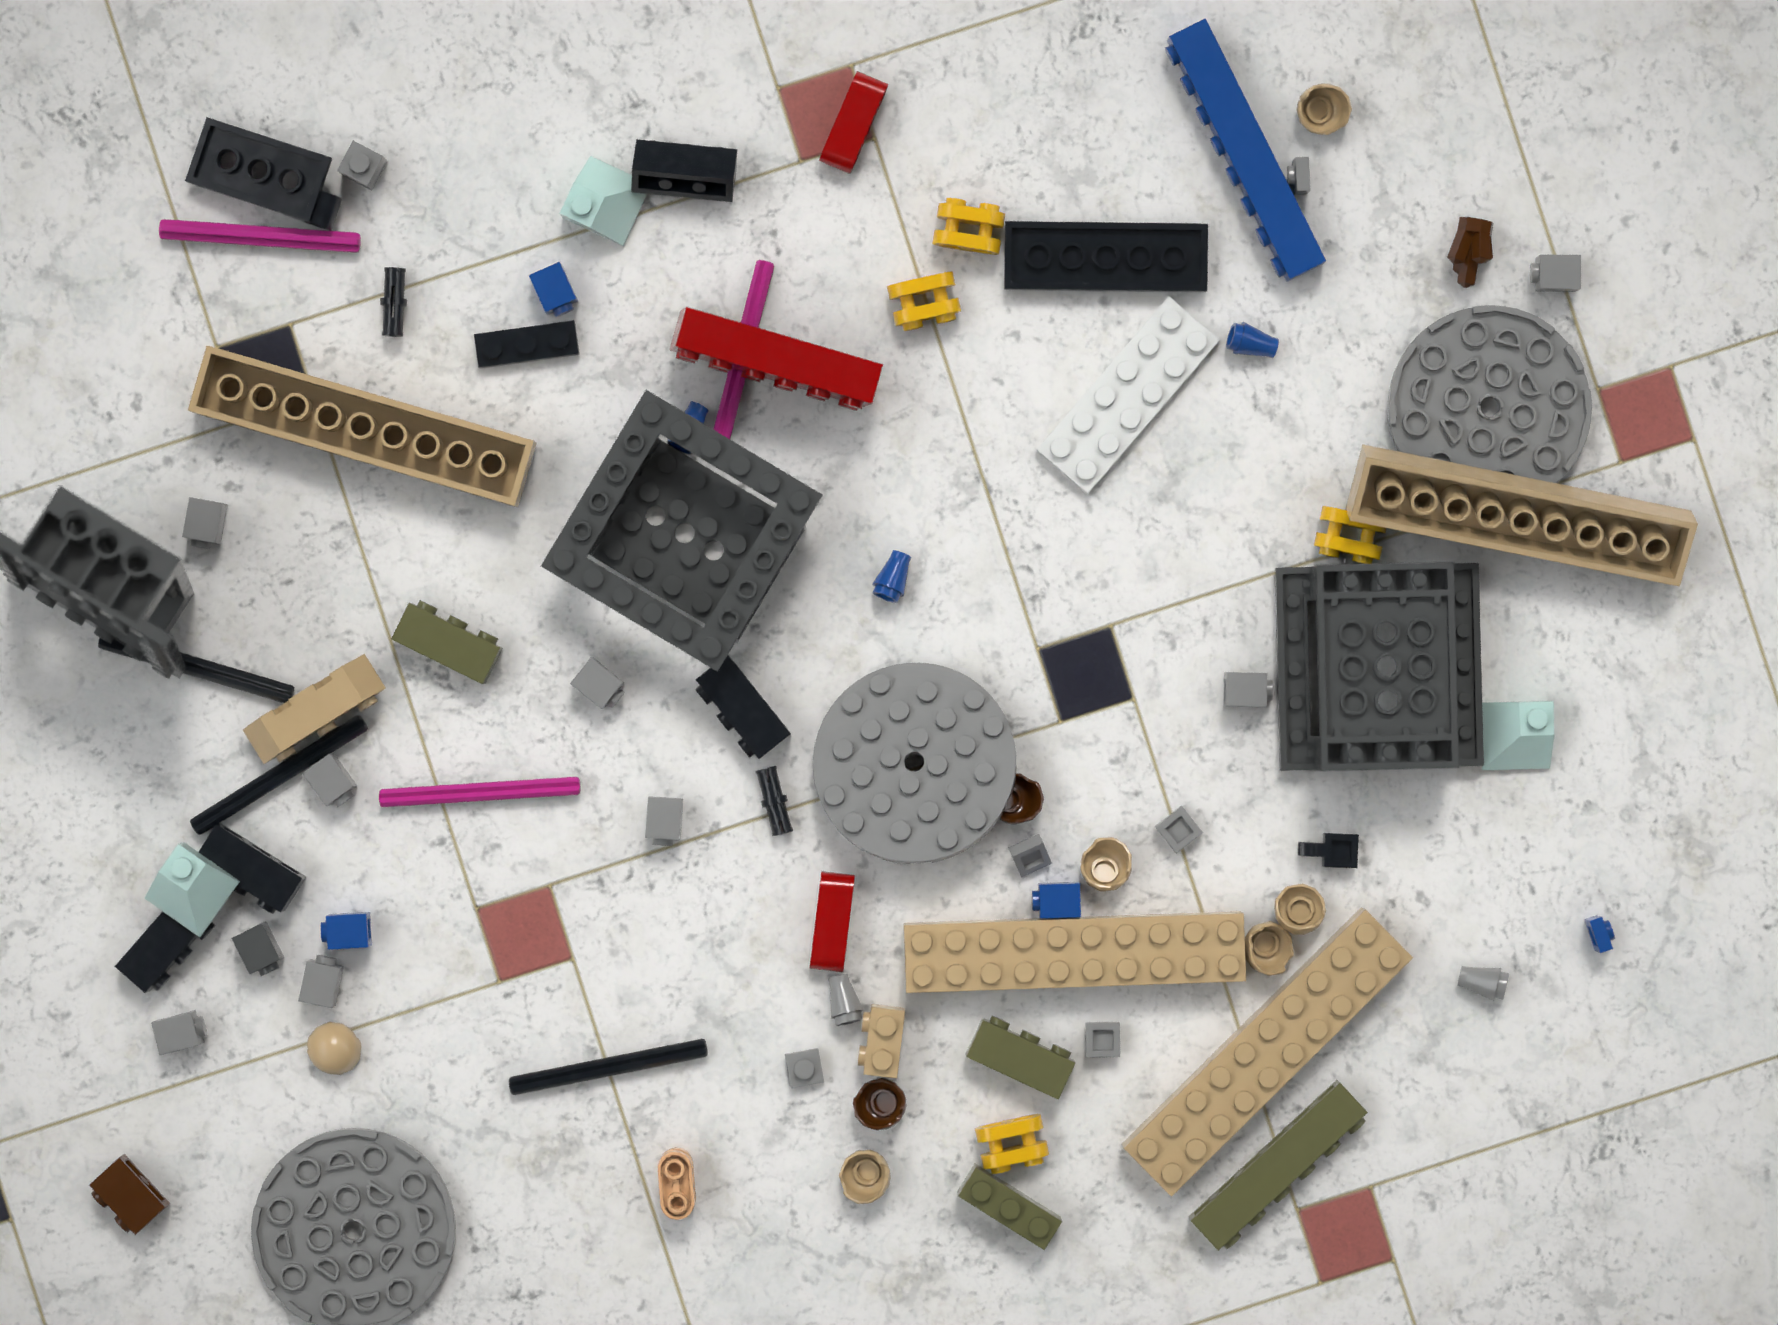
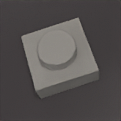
[1287,157,1310,195]
[1155,806,1203,854]
[1008,834,1052,877]
[1085,1022,1120,1057]
[785,1048,824,1088]

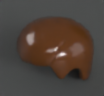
[999,773,1044,825]
[853,1078,907,1130]

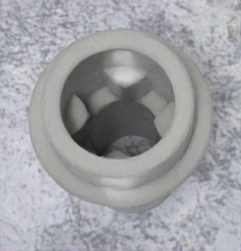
[1457,966,1509,1001]
[828,974,864,1026]

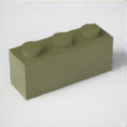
[391,600,503,684]
[965,1015,1075,1100]
[957,1163,1062,1250]

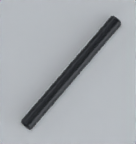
[98,638,294,703]
[190,715,368,835]
[509,1039,708,1095]

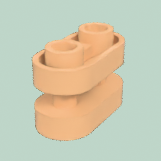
[658,1147,696,1220]

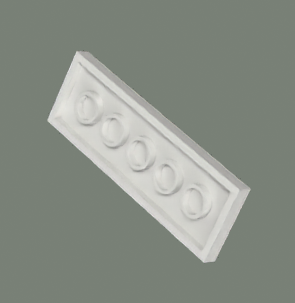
[1037,296,1220,494]

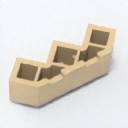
[243,654,386,764]

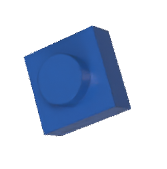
[1584,915,1615,953]

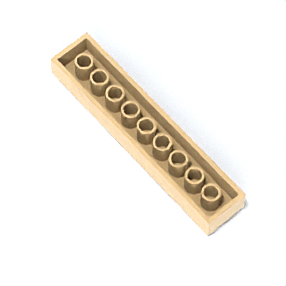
[188,345,537,508]
[1346,444,1698,587]
[1121,907,1413,1197]
[904,911,1246,993]

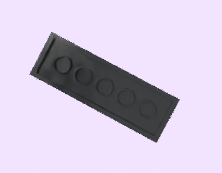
[1004,221,1208,292]

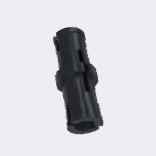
[380,267,407,337]
[755,766,793,836]

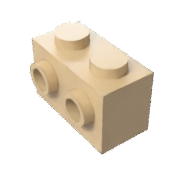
[858,1004,905,1078]

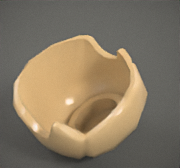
[1296,83,1352,135]
[1080,837,1132,891]
[1274,884,1326,935]
[1245,921,1294,976]
[307,1022,362,1075]
[839,1150,891,1204]

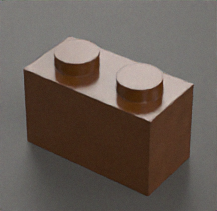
[89,1154,170,1235]

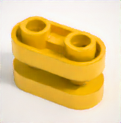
[932,198,1005,255]
[887,272,961,331]
[1314,506,1387,564]
[975,1114,1049,1174]

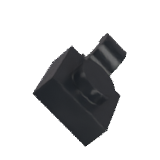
[1298,833,1359,868]

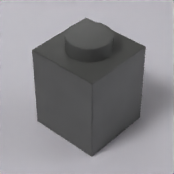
[231,921,284,976]

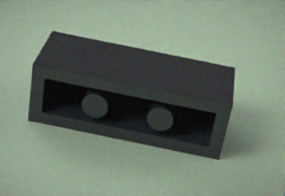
[631,139,737,202]
[695,655,791,759]
[199,823,306,914]
[114,911,217,993]

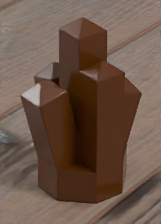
[1447,217,1493,288]

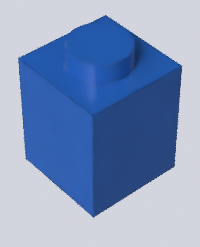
[529,261,578,317]
[1032,882,1081,919]
[320,912,372,950]

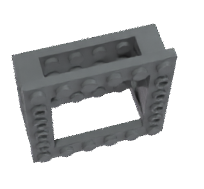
[541,390,823,672]
[0,486,194,679]
[1275,562,1484,771]

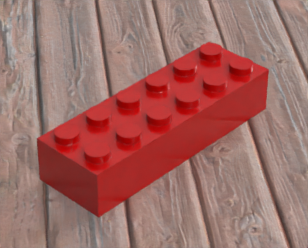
[669,307,883,411]

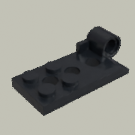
[185,117,342,231]

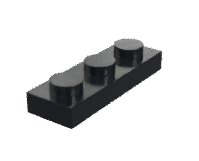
[474,320,580,369]

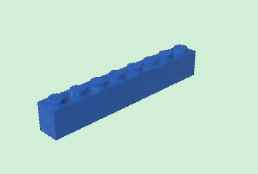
[1165,18,1326,282]

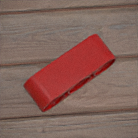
[819,71,889,174]
[810,871,855,972]

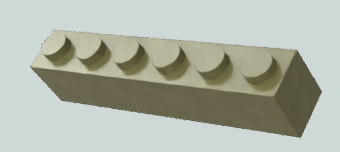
[1188,1080,1368,1251]

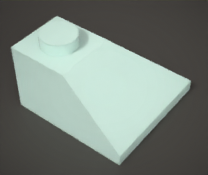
[560,156,647,246]
[1482,701,1554,770]
[145,842,240,937]

